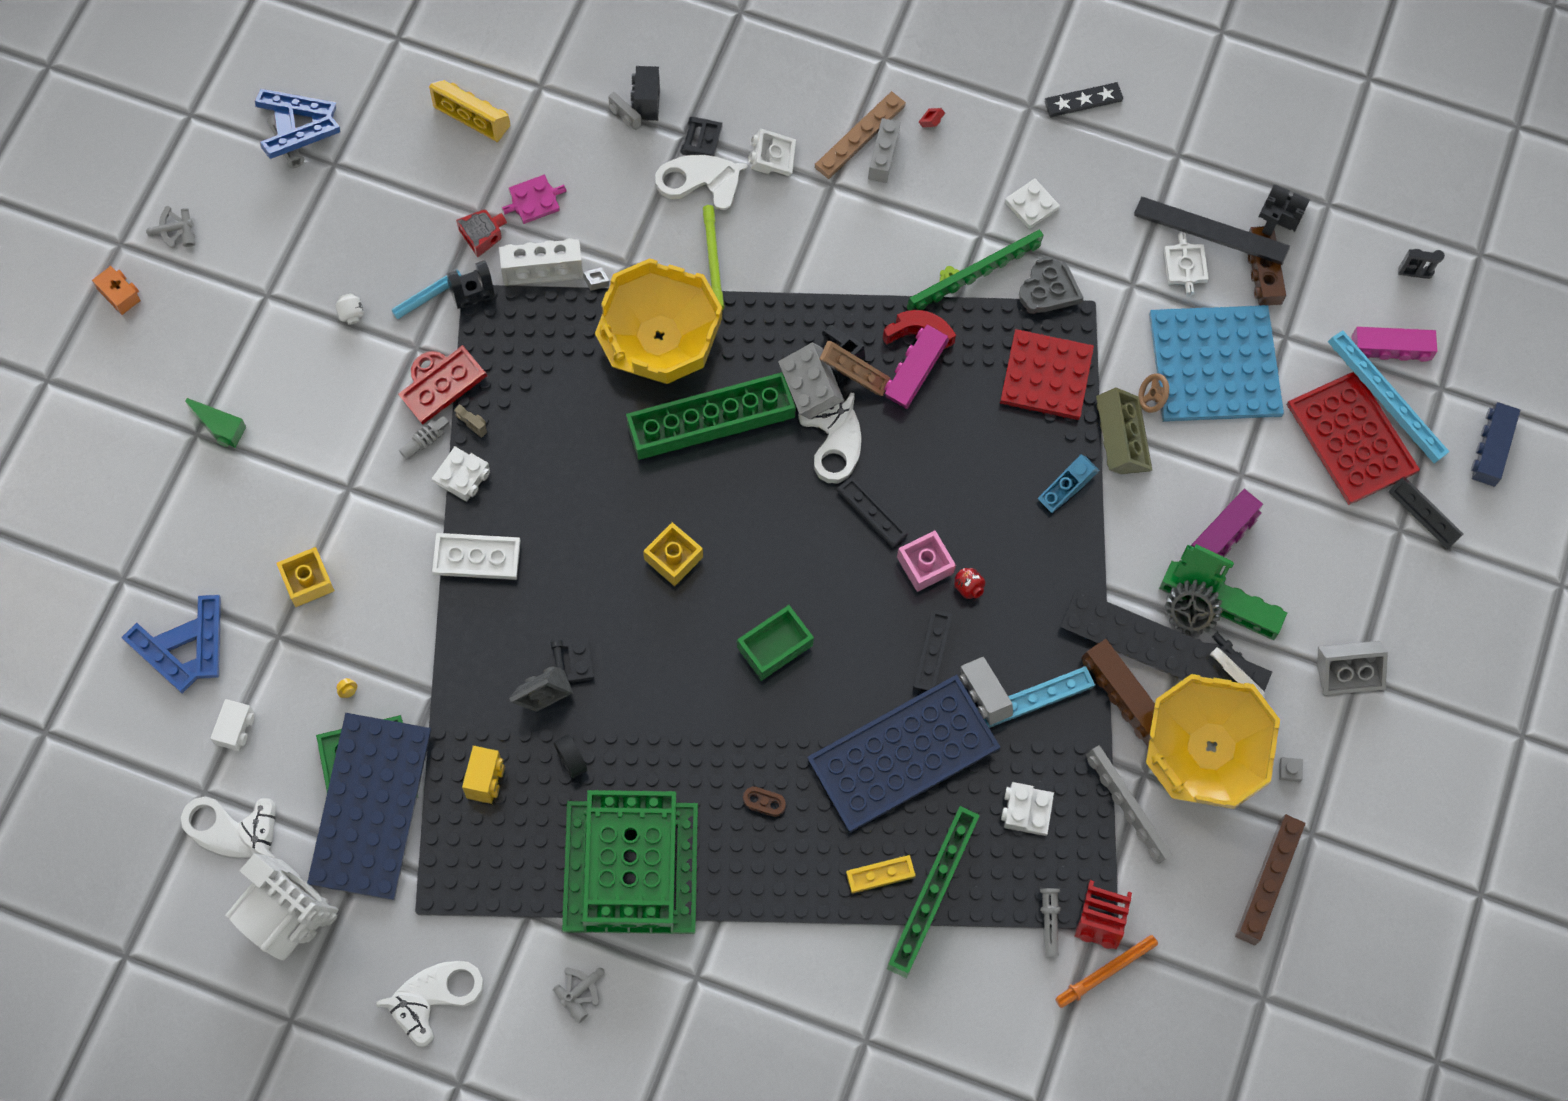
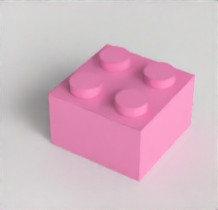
[897,531,956,592]

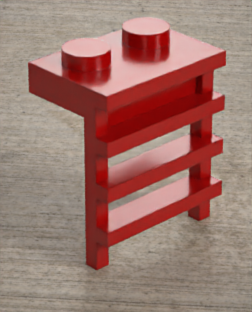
[1074,880,1132,950]

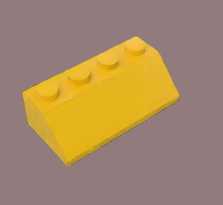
[429,80,511,142]

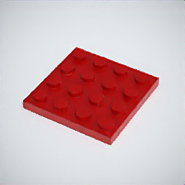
[1000,329,1094,420]

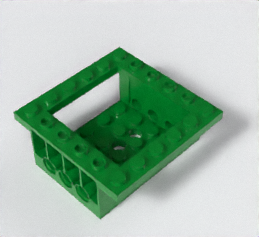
[562,790,698,934]

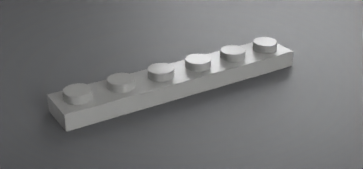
[1086,745,1172,864]

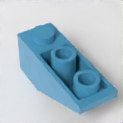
[1038,455,1100,513]

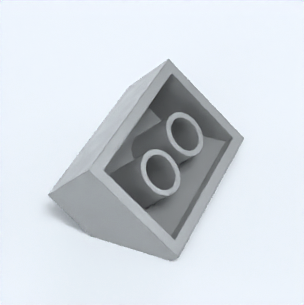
[1317,641,1388,695]

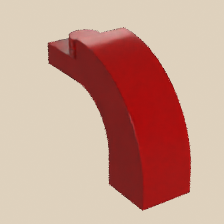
[882,310,956,349]

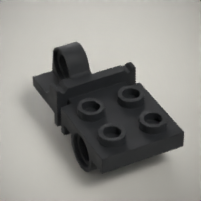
[1258,184,1310,237]

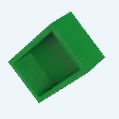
[737,605,814,681]

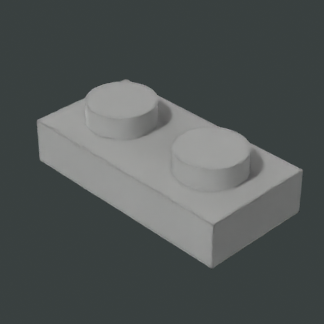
[608,92,641,130]

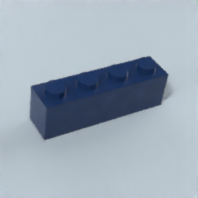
[1471,402,1521,487]

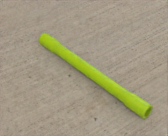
[702,205,724,310]

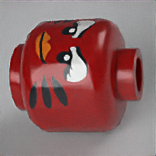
[954,568,986,599]

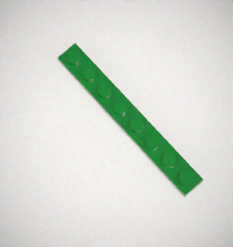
[907,229,1044,311]

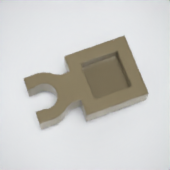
[454,404,487,438]

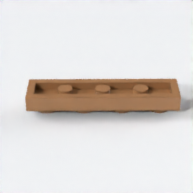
[819,341,890,396]

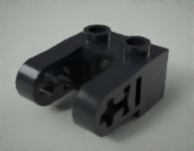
[446,260,495,309]
[822,325,866,385]

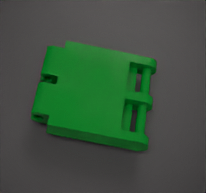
[1173,544,1234,594]

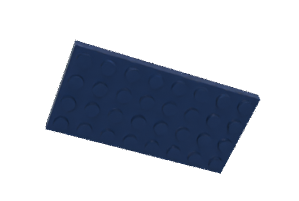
[807,675,1000,833]
[307,712,432,901]

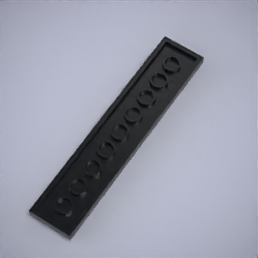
[1060,589,1272,692]

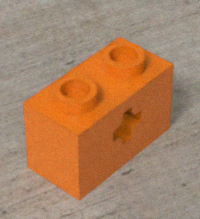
[92,266,141,315]

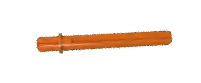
[1055,935,1158,1008]

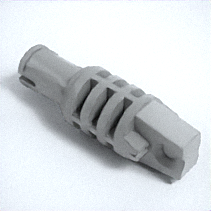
[399,416,449,460]

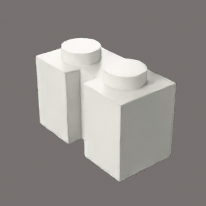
[210,699,255,751]

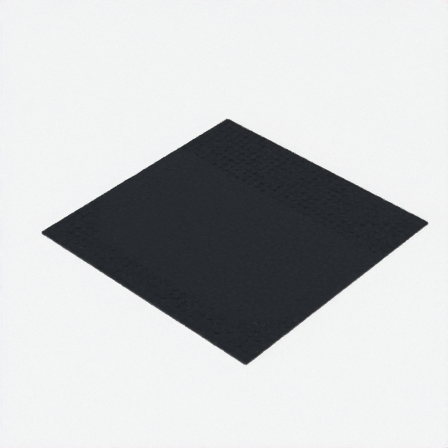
[415,285,1118,929]

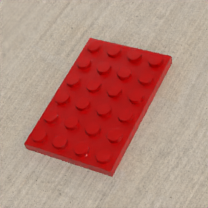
[1286,371,1420,505]

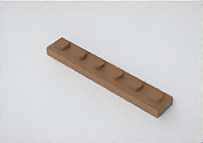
[814,91,906,179]

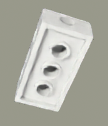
[499,238,584,286]

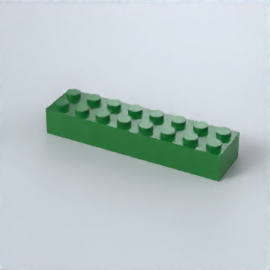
[626,372,796,460]

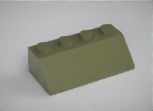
[1096,387,1153,474]

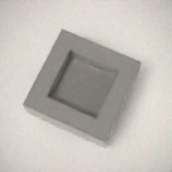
[583,268,610,290]
[1279,757,1303,782]

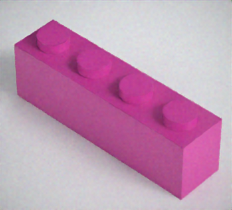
[884,324,949,409]
[1351,326,1438,362]

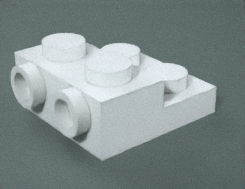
[748,128,796,176]
[432,447,490,502]
[1001,782,1054,836]

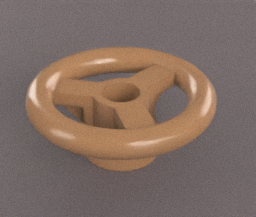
[1138,373,1169,413]

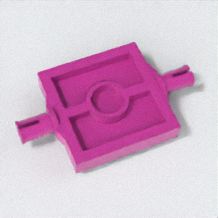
[501,174,567,224]

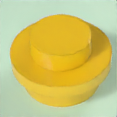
[336,678,358,698]

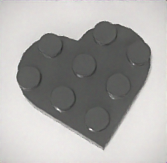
[1019,257,1084,314]

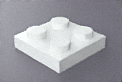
[1004,179,1060,230]

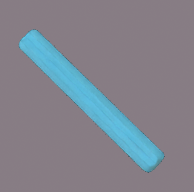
[392,270,462,319]

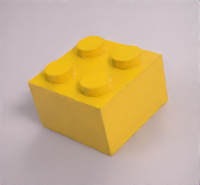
[643,522,703,586]
[276,547,335,608]
[462,746,505,804]

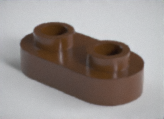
[743,787,786,817]

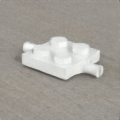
[1163,232,1209,296]

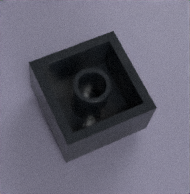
[631,66,660,121]

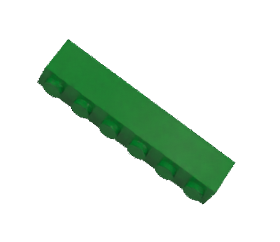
[1159,561,1288,640]

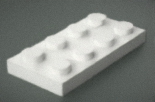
[432,533,521,580]

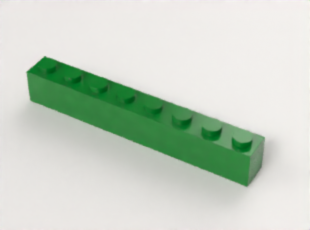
[887,806,980,979]

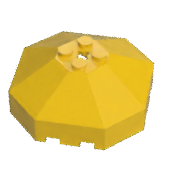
[595,258,722,384]
[1146,674,1280,809]

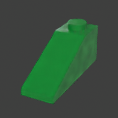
[185,398,246,448]

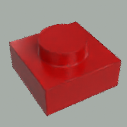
[919,108,945,127]

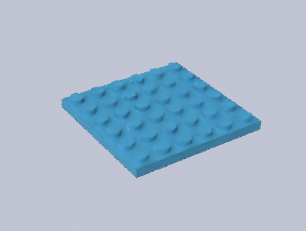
[1149,305,1284,422]

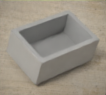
[778,342,844,419]

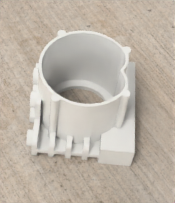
[225,853,339,961]

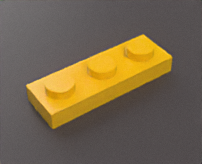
[846,855,916,894]

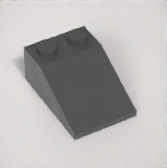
[509,666,573,712]

